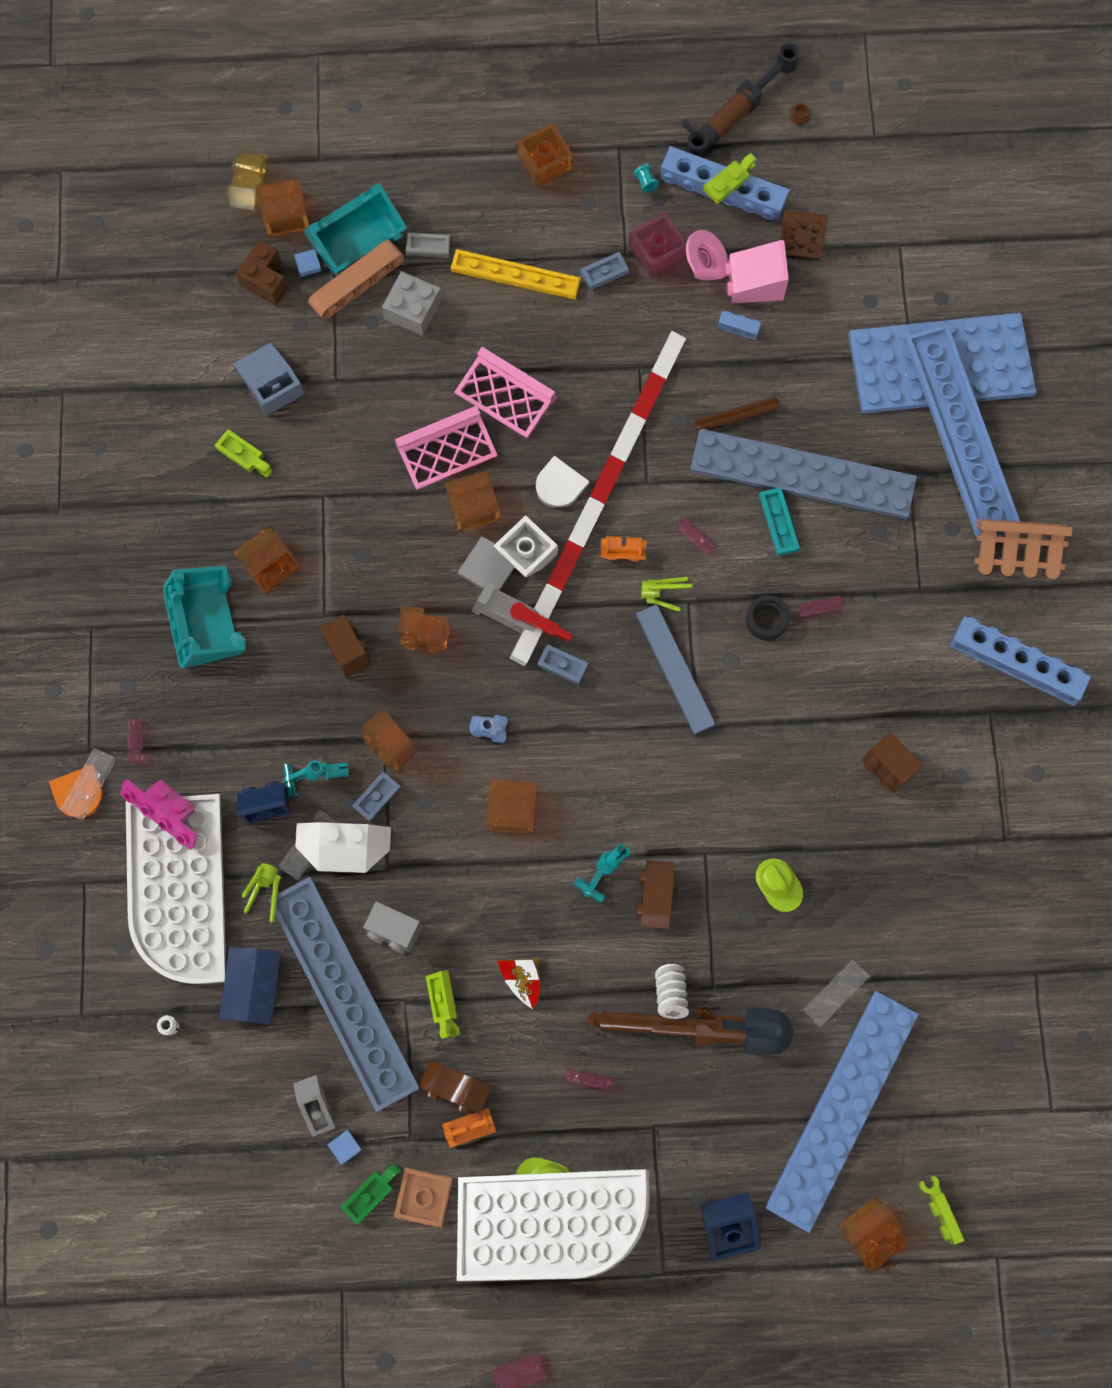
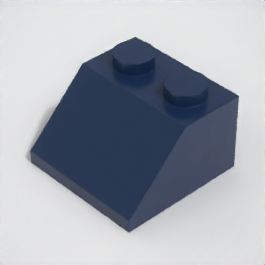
[237,781,292,825]
[700,1193,761,1261]

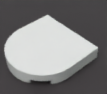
[536,456,589,508]

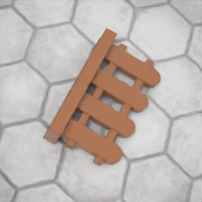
[974,518,1073,579]

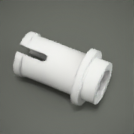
[157,1015,179,1035]

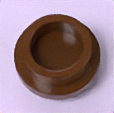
[790,103,811,124]

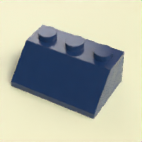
[219,947,281,1025]

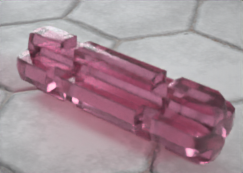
[677,518,715,555]
[798,596,843,617]
[128,718,142,763]
[565,1069,612,1091]

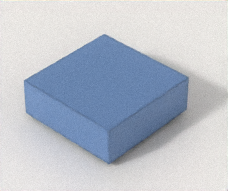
[294,249,321,277]
[328,1130,362,1165]

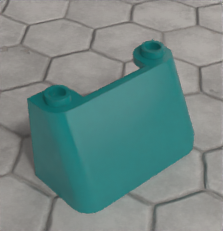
[303,182,407,274]
[163,566,246,668]

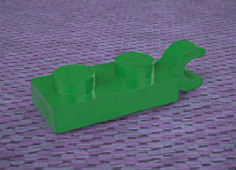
[340,1163,401,1225]

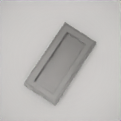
[406,233,451,258]

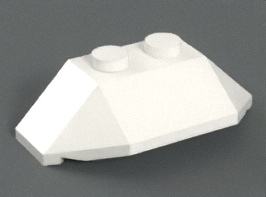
[296,822,391,873]

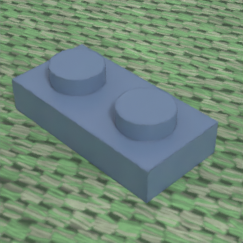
[581,252,629,290]
[537,644,588,685]
[352,772,401,822]

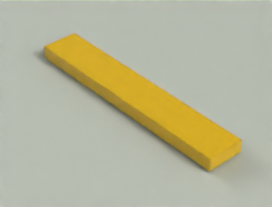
[451,249,581,300]

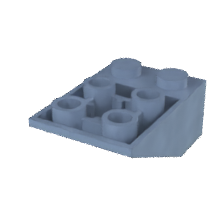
[233,342,304,416]

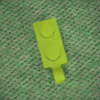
[703,153,757,205]
[214,429,273,478]
[426,970,460,1039]
[919,1176,964,1245]

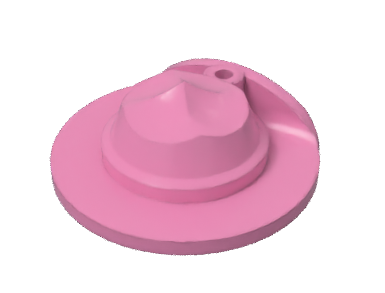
[686,230,728,280]

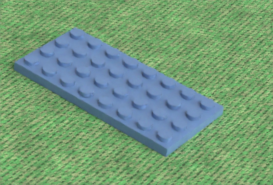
[848,313,1036,414]

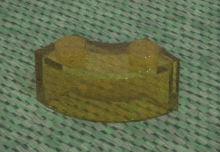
[227,152,266,210]

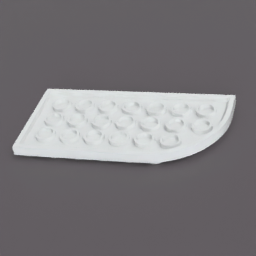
[126,794,226,984]
[457,1169,649,1281]

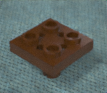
[780,210,828,258]

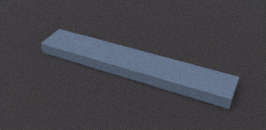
[636,604,715,735]

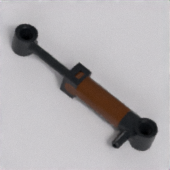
[682,43,800,158]

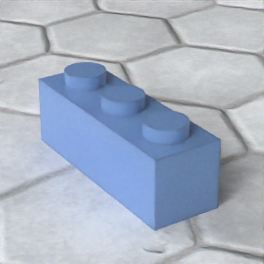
[717,311,761,340]

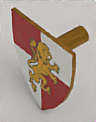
[497,957,541,1010]

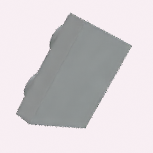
[458,536,515,591]

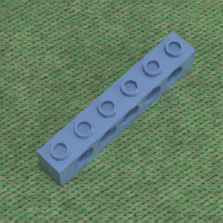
[660,146,790,222]
[949,616,1091,706]

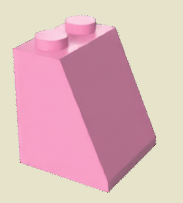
[725,240,789,304]

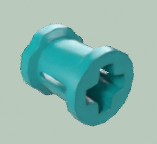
[634,164,659,193]

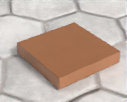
[394,1168,453,1228]

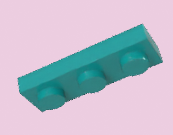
[759,487,800,557]

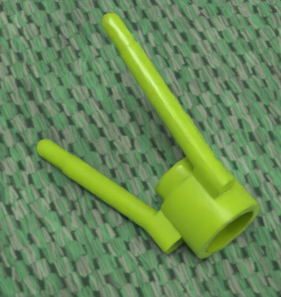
[641,577,693,612]
[242,863,281,923]

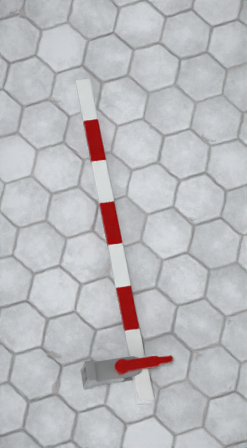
[472,331,686,666]

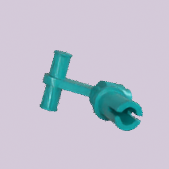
[283,760,349,797]
[573,844,630,904]

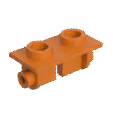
[601,536,647,561]
[442,1108,496,1148]

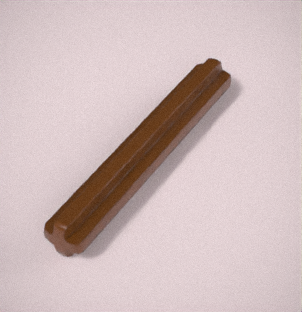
[695,397,780,432]

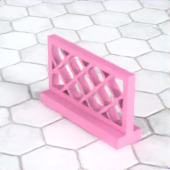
[454,347,557,439]
[395,406,498,490]

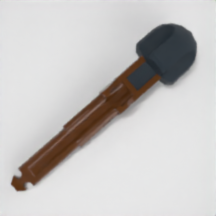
[588,1007,794,1055]

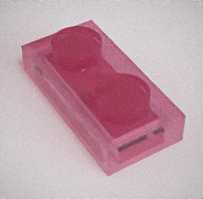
[491,1353,547,1388]

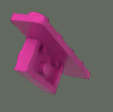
[120,779,198,850]

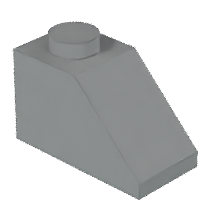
[293,1075,335,1137]

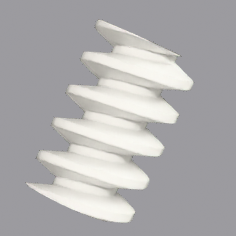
[655,964,689,1019]

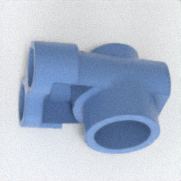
[469,715,507,743]

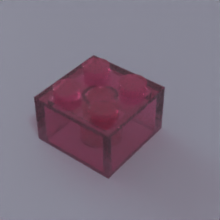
[628,212,687,278]

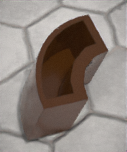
[636,860,674,929]
[419,1060,492,1114]

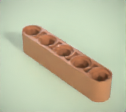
[308,240,404,320]

